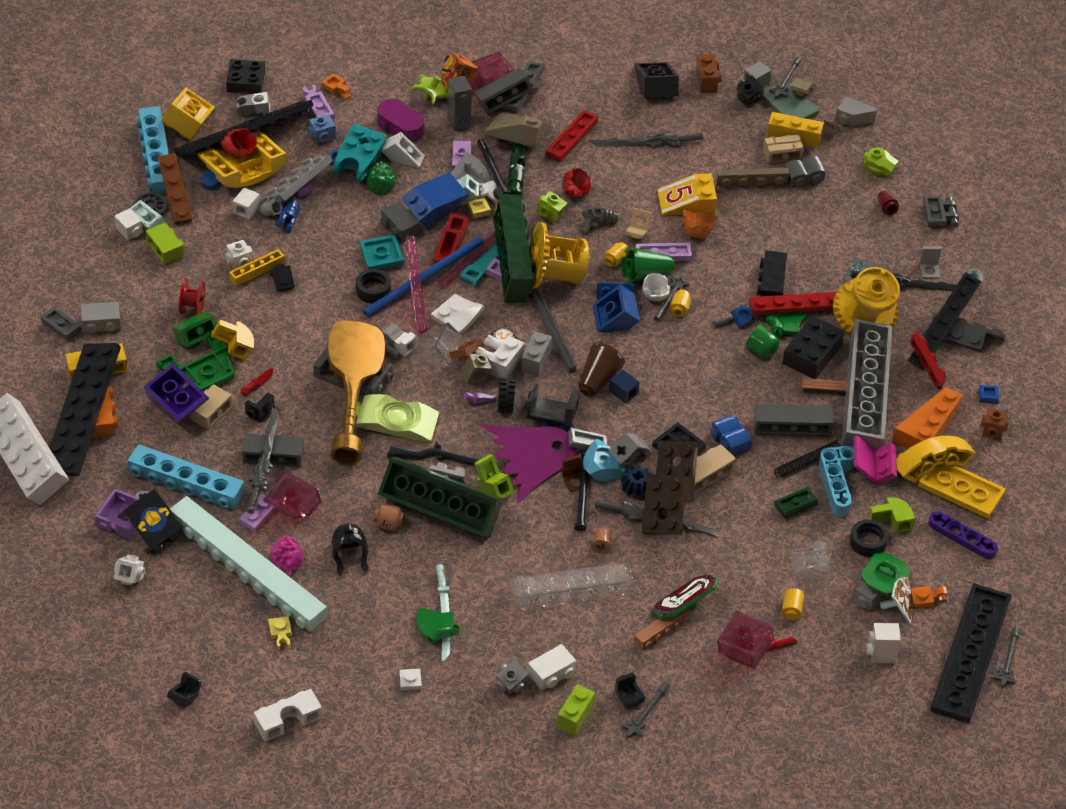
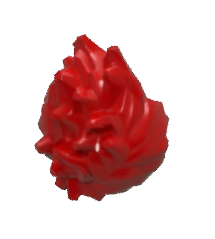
[221,128,257,159]
[562,167,591,199]

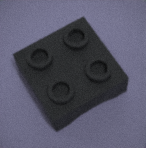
[226,59,265,94]

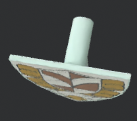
[880,577,913,624]

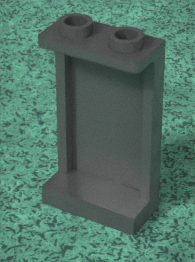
[313,348,394,397]

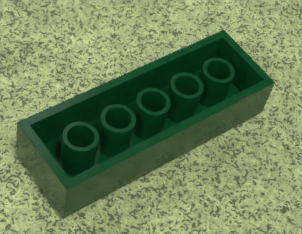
[493,194,535,303]
[378,457,504,537]

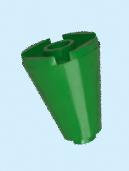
[621,247,675,284]

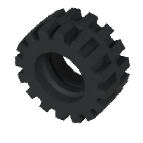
[497,378,515,413]

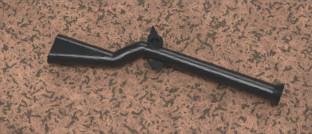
[387,441,497,466]

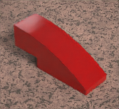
[433,213,470,266]

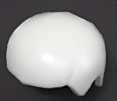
[642,273,671,302]

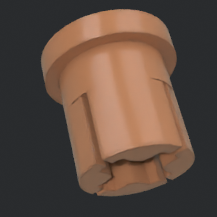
[591,528,612,554]

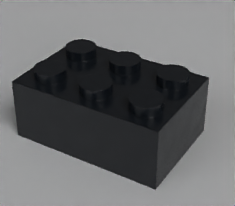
[782,315,845,379]

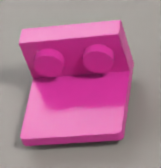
[853,435,897,485]

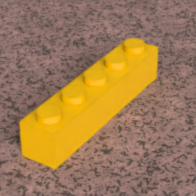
[229,249,285,287]

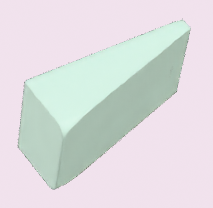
[130,200,165,230]

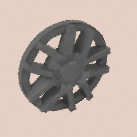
[133,192,167,215]

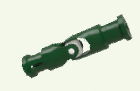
[508,142,527,199]

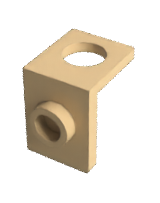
[625,208,652,239]

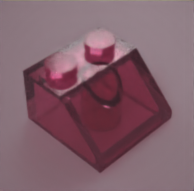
[263,471,322,520]

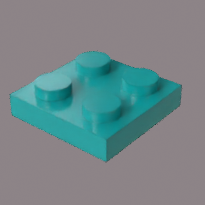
[359,234,404,270]

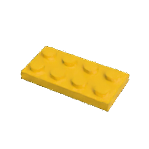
[918,463,1006,519]

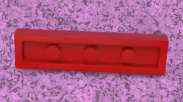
[546,110,598,162]

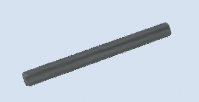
[531,289,577,373]

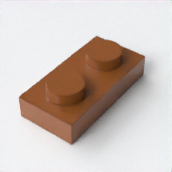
[449,339,484,360]

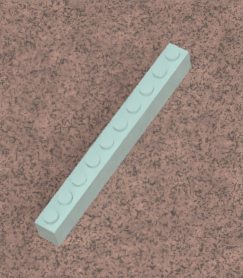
[170,496,327,632]

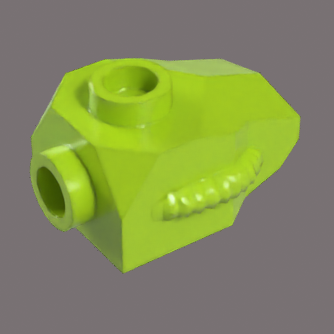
[862,147,899,176]

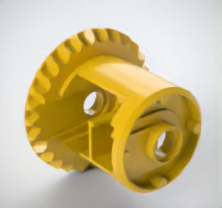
[530,222,589,289]
[833,267,900,334]

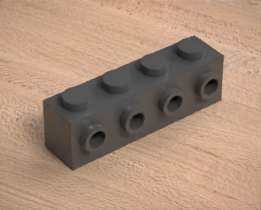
[754,404,833,436]

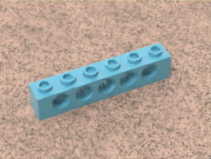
[136,106,169,194]
[127,444,245,510]

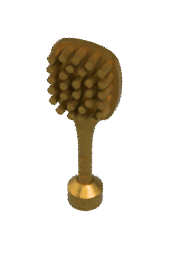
[327,320,385,464]

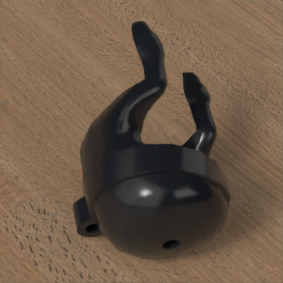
[331,523,369,576]

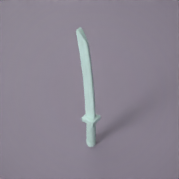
[436,564,450,662]

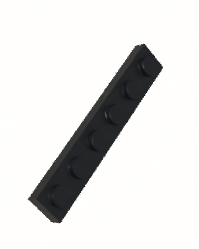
[908,272,982,370]

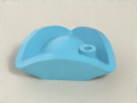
[583,439,626,482]

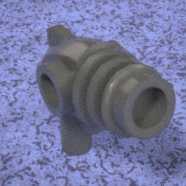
[581,205,619,234]

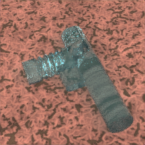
[846,257,876,276]

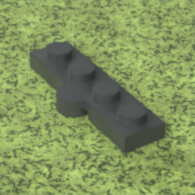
[502,62,545,112]

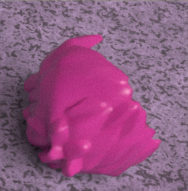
[269,536,303,576]

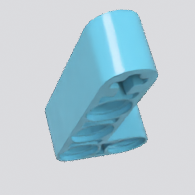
[819,446,854,518]

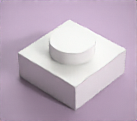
[399,669,422,691]

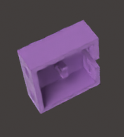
[95,489,140,540]

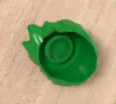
[366,161,396,195]

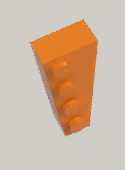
[892,387,963,449]

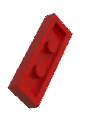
[909,332,946,389]

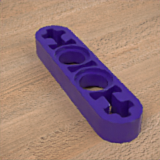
[928,511,998,559]

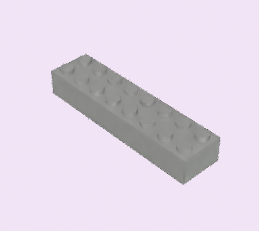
[841,319,892,450]

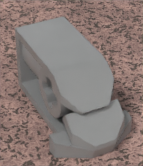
[608,431,652,466]

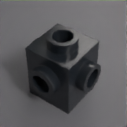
[736,75,764,106]

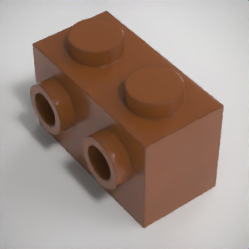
[696,54,721,93]

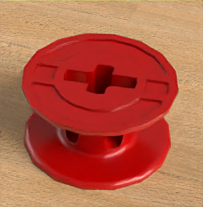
[179,278,206,315]

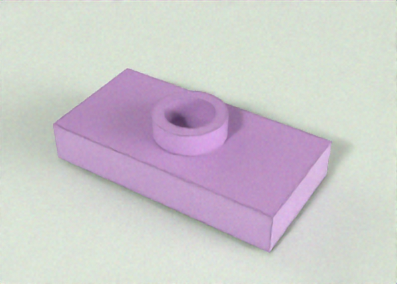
[452,141,471,170]

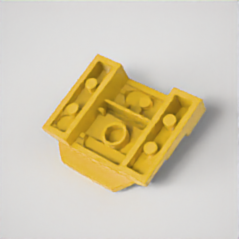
[197,130,287,188]

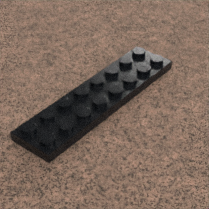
[174,100,314,157]
[50,343,121,477]
[930,583,1012,723]

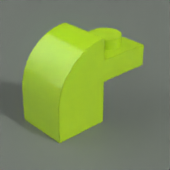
[474,454,514,499]
[868,497,915,533]

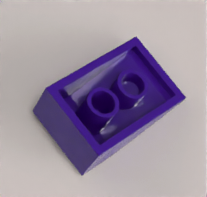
[144,363,209,423]

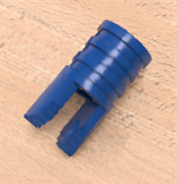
[276,200,300,233]

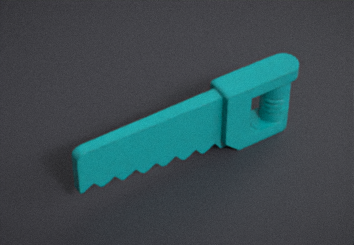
[460,244,498,287]

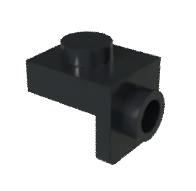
[270,264,295,291]
[245,392,275,422]
[167,672,202,706]
[615,672,645,709]

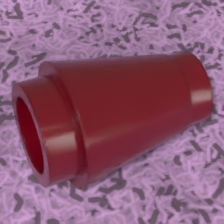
[878,191,899,215]

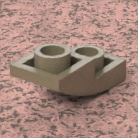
[789,78,816,96]

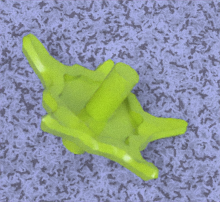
[411,74,448,105]

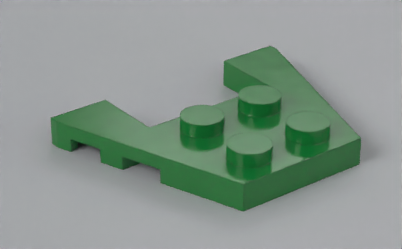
[156,336,235,392]

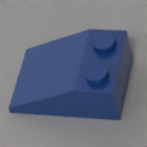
[401,172,469,230]

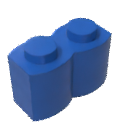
[710,414,752,456]

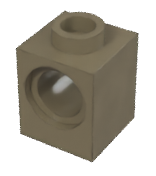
[461,354,492,384]

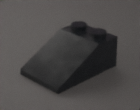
[634,62,679,100]

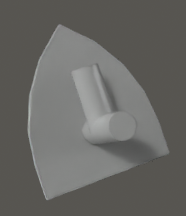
[451,152,491,184]

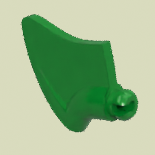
[766,312,808,338]
[417,607,460,644]

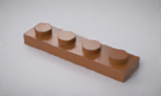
[157,153,193,224]

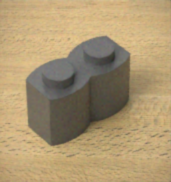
[784,156,825,188]

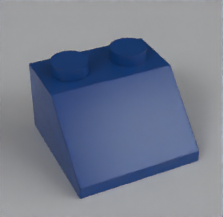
[593,285,640,332]

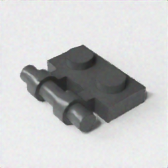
[923,196,959,227]

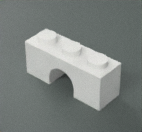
[254,689,322,742]

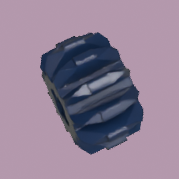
[621,466,653,499]

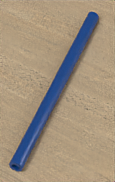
[363,236,484,317]

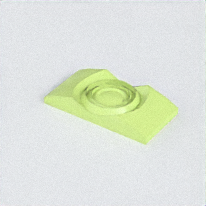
[355,394,439,443]

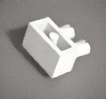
[475,335,525,379]

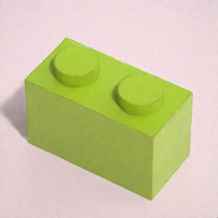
[146,223,185,265]
[557,684,595,736]

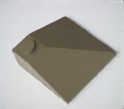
[485,112,551,147]

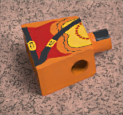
[440,53,478,90]

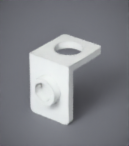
[474,180,499,205]

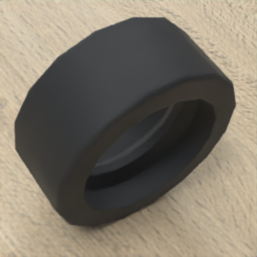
[356,269,391,304]
[850,519,889,557]

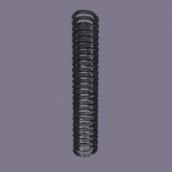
[774,439,841,478]

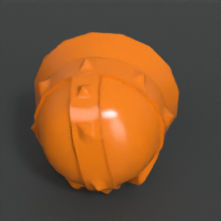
[681,210,718,240]

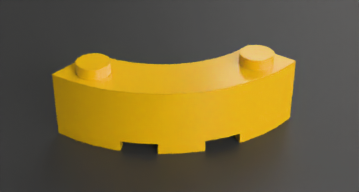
[896,436,976,483]

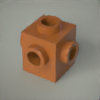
[980,408,1009,440]

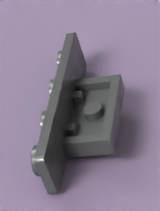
[933,313,1006,351]

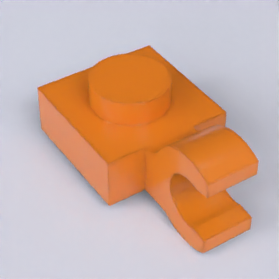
[321,73,351,100]
[910,586,947,608]

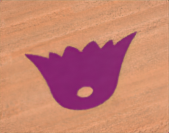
[480,423,576,503]

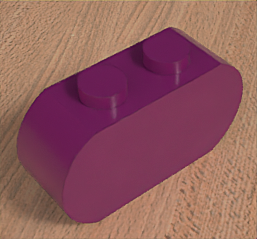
[377,99,424,142]

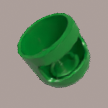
[745,324,779,359]

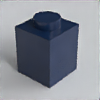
[609,370,640,404]

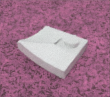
[431,293,484,336]

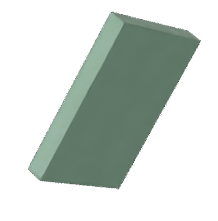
[761,81,819,119]

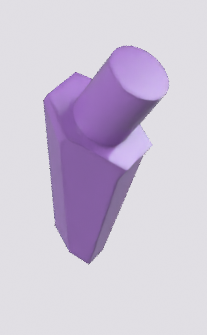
[463,392,495,405]

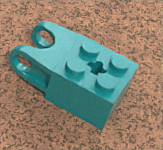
[333,123,387,183]

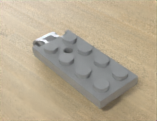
[260,155,333,217]

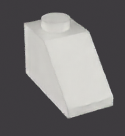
[381,132,425,168]

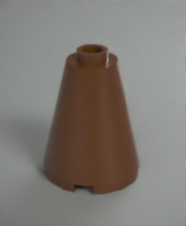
[578,343,625,396]

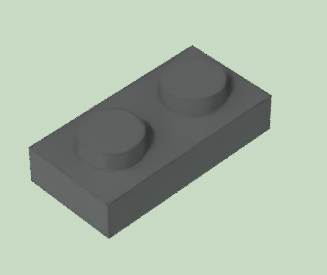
[41,307,81,341]

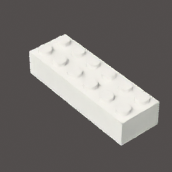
[0,393,69,505]

